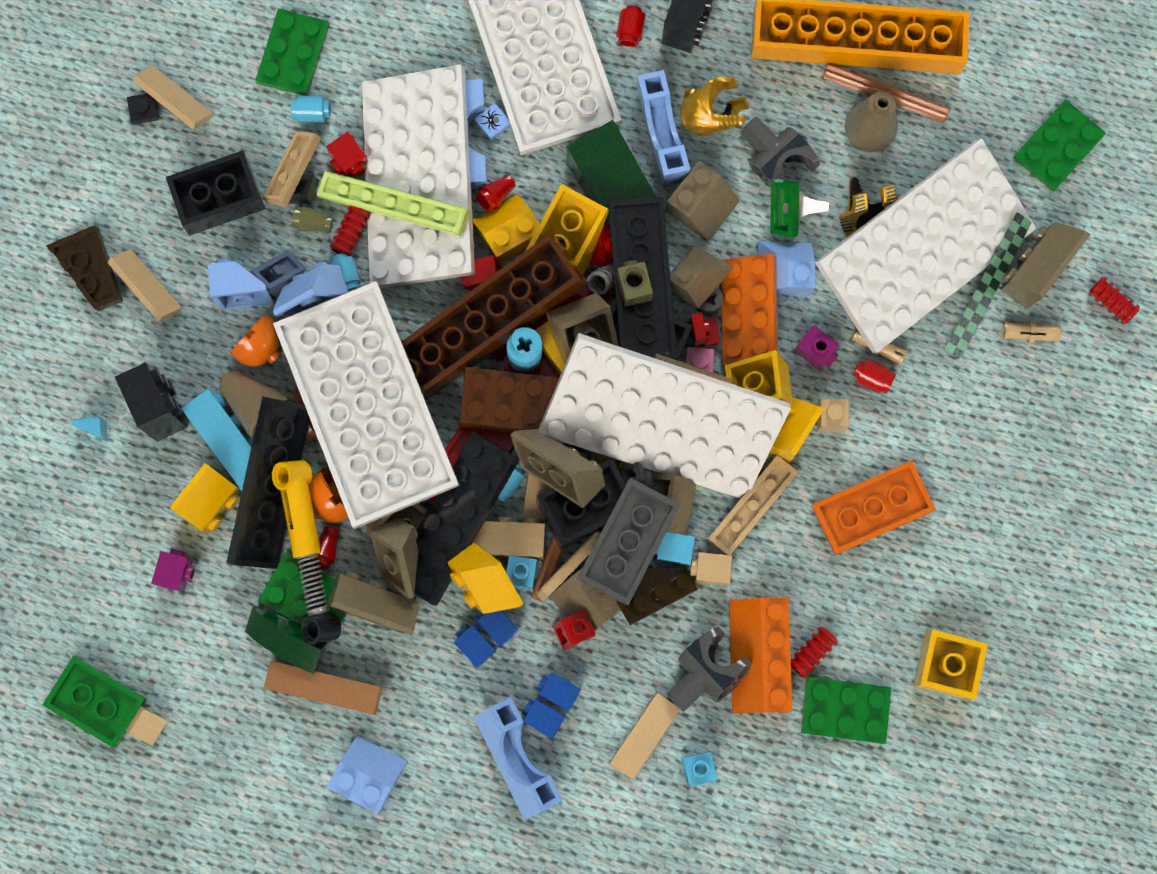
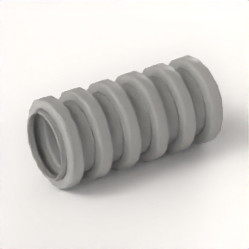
[587,261,615,295]

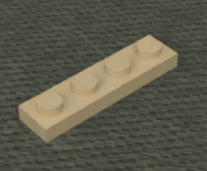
[707,455,799,555]

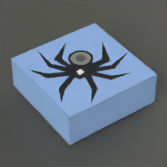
[474,103,511,141]

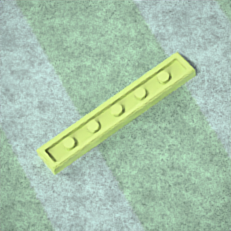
[316,171,470,237]

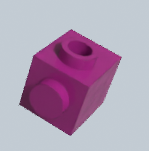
[794,325,840,371]
[151,548,195,593]

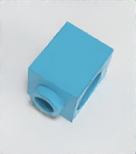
[655,532,695,566]
[506,556,537,590]
[681,752,718,787]

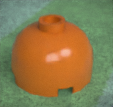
[230,313,282,367]
[309,467,349,524]

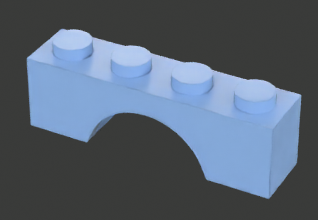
[636,70,690,186]
[465,79,487,190]
[473,697,563,820]

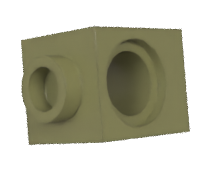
[616,260,653,307]

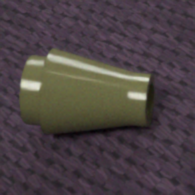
[292,205,332,232]

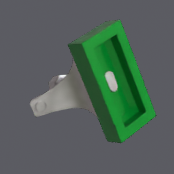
[770,179,829,238]

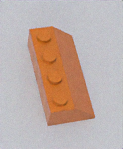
[729,597,792,713]

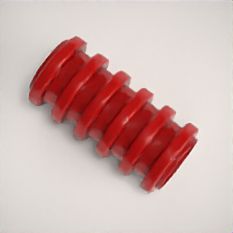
[330,205,370,256]
[1088,276,1140,324]
[791,626,838,678]

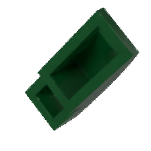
[245,606,328,674]

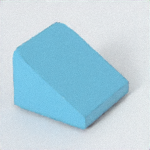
[72,416,108,442]

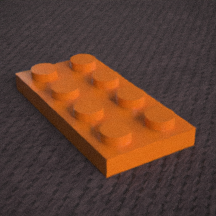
[722,253,778,366]
[811,460,936,556]

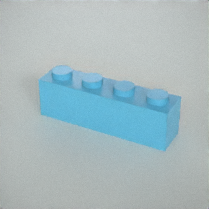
[181,389,253,491]

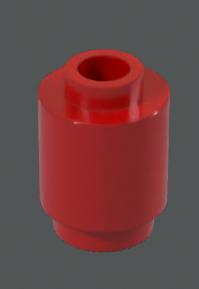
[616,5,646,47]
[853,358,896,394]

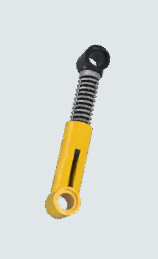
[272,460,341,645]

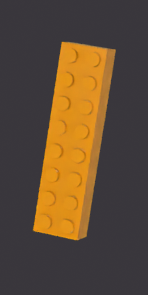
[750,0,969,74]

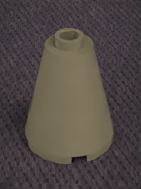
[844,92,898,152]
[219,371,290,439]

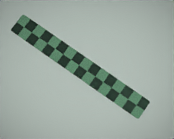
[945,212,1031,359]

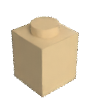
[816,399,849,432]
[690,552,732,586]

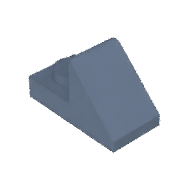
[250,250,306,298]

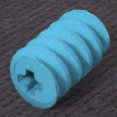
[507,327,542,373]

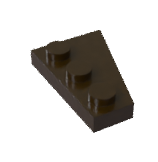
[46,225,123,311]
[616,565,698,626]

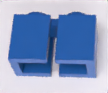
[454,610,519,669]
[521,672,581,739]

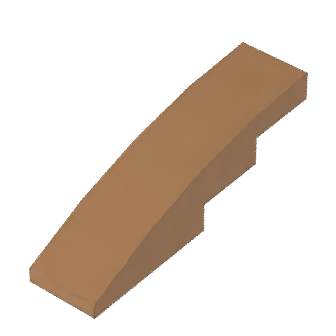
[263,661,383,715]

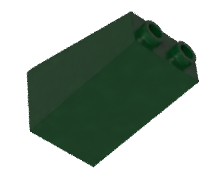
[566,120,657,225]

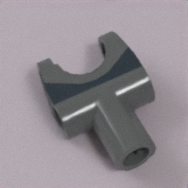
[740,117,820,187]
[667,627,752,712]

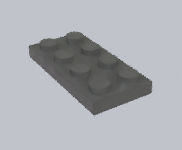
[577,478,680,606]

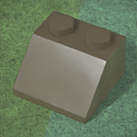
[665,160,740,242]
[546,293,619,364]
[651,473,696,535]
[549,568,621,631]

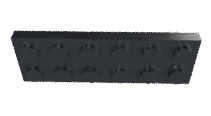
[608,197,677,360]
[226,396,310,569]
[414,431,520,606]

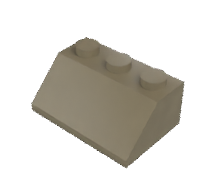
[1001,222,1091,309]
[511,429,605,508]
[326,570,420,635]

